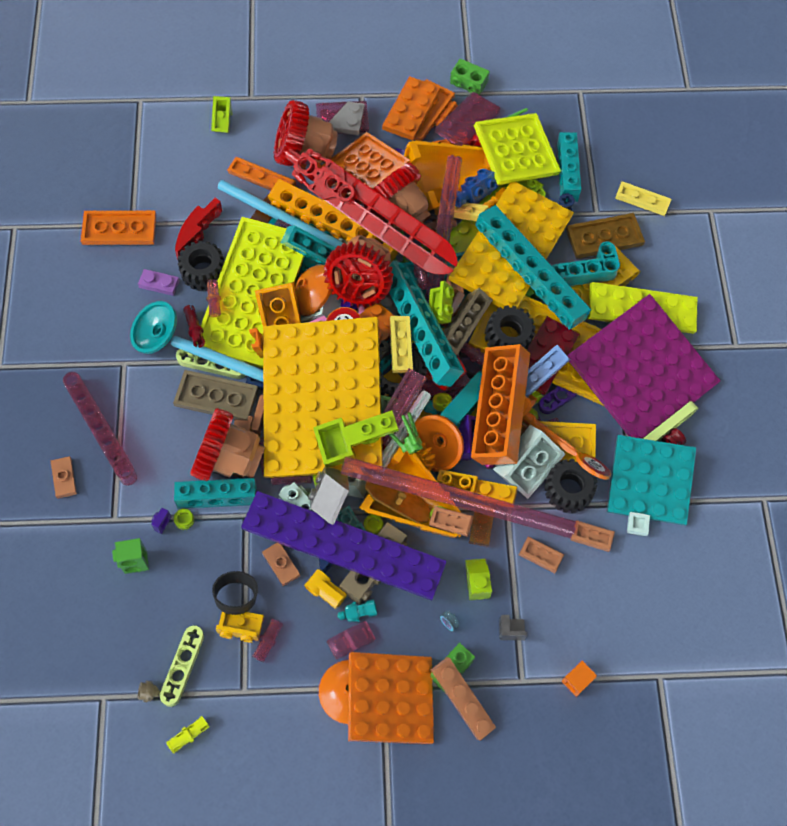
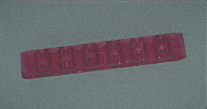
[63,372,137,486]

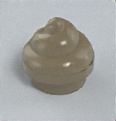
[138,680,161,703]

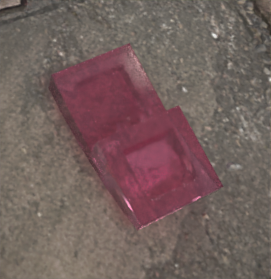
[327,621,376,660]

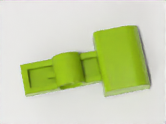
[313,410,399,467]

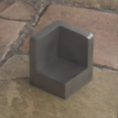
[499,615,527,640]

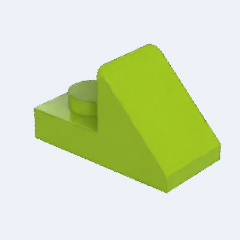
[211,96,233,133]

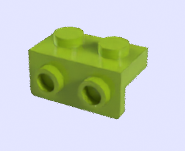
[429,281,454,325]

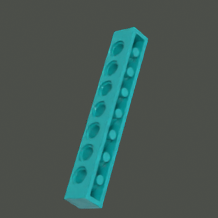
[475,205,591,330]
[389,260,464,387]

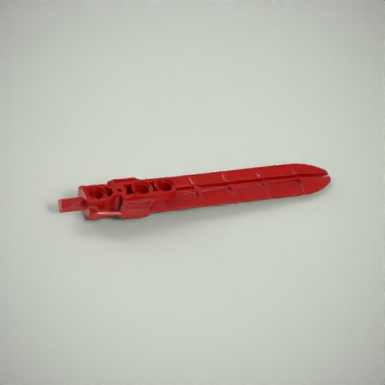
[284,149,458,275]

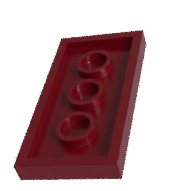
[527,316,580,396]

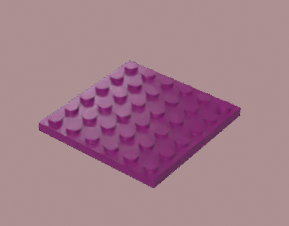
[567,294,720,439]

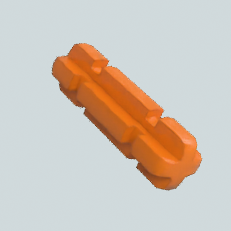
[435,101,458,129]

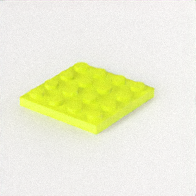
[474,113,561,185]

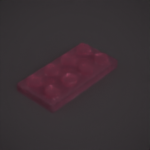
[435,92,500,146]

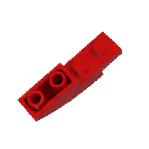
[175,198,222,260]

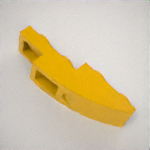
[437,470,518,508]

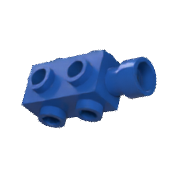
[451,169,498,207]

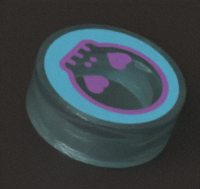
[440,611,459,632]

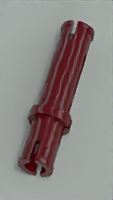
[183,305,205,348]

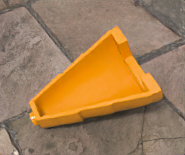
[404,140,491,210]
[359,442,461,538]

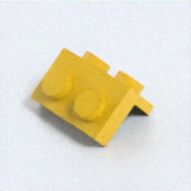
[216,612,264,643]

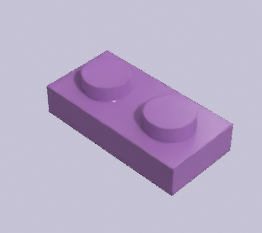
[138,269,179,296]

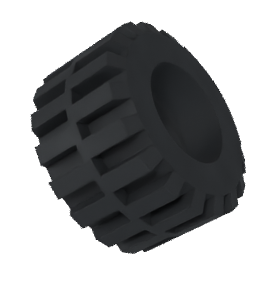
[178,241,225,291]
[484,305,536,349]
[545,459,597,513]

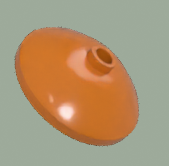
[294,265,332,316]
[411,414,464,472]
[319,660,349,724]

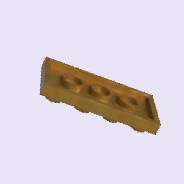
[566,213,645,259]

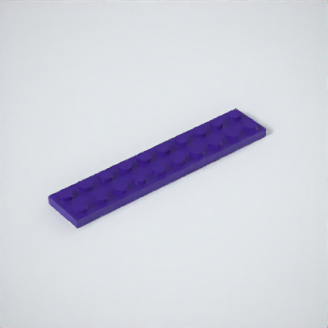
[241,491,447,601]

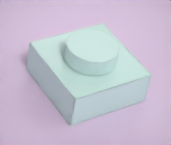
[627,512,650,536]

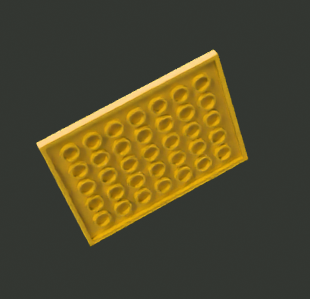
[263,317,383,478]

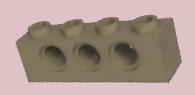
[443,288,492,355]
[339,522,408,605]

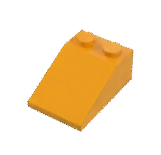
[255,282,302,326]

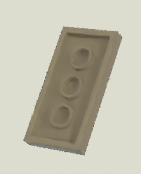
[173,370,258,421]

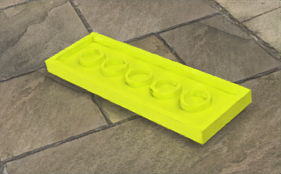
[588,282,698,334]

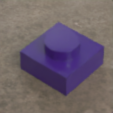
[151,508,172,534]

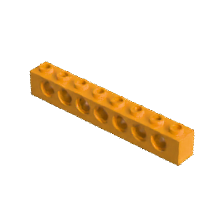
[268,179,398,262]

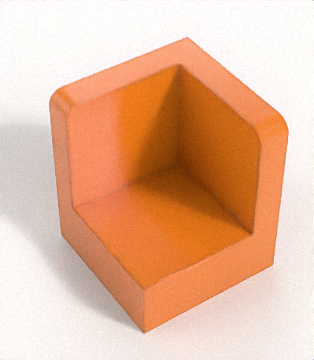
[561,660,597,697]

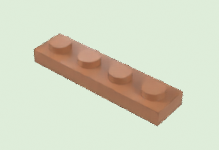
[431,657,496,741]

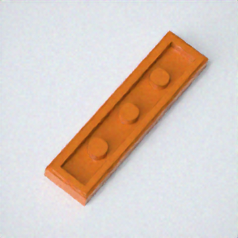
[227,157,296,190]

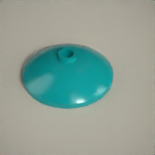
[130,301,177,354]

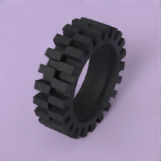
[379,338,427,399]

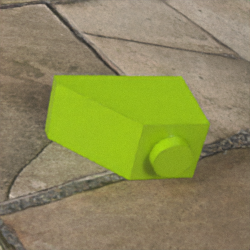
[465,559,492,600]

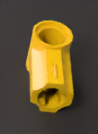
[304,569,347,609]

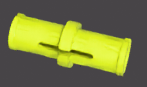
[166,716,210,754]

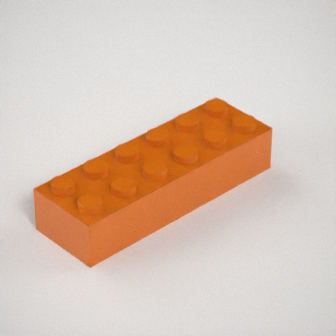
[471,344,530,465]

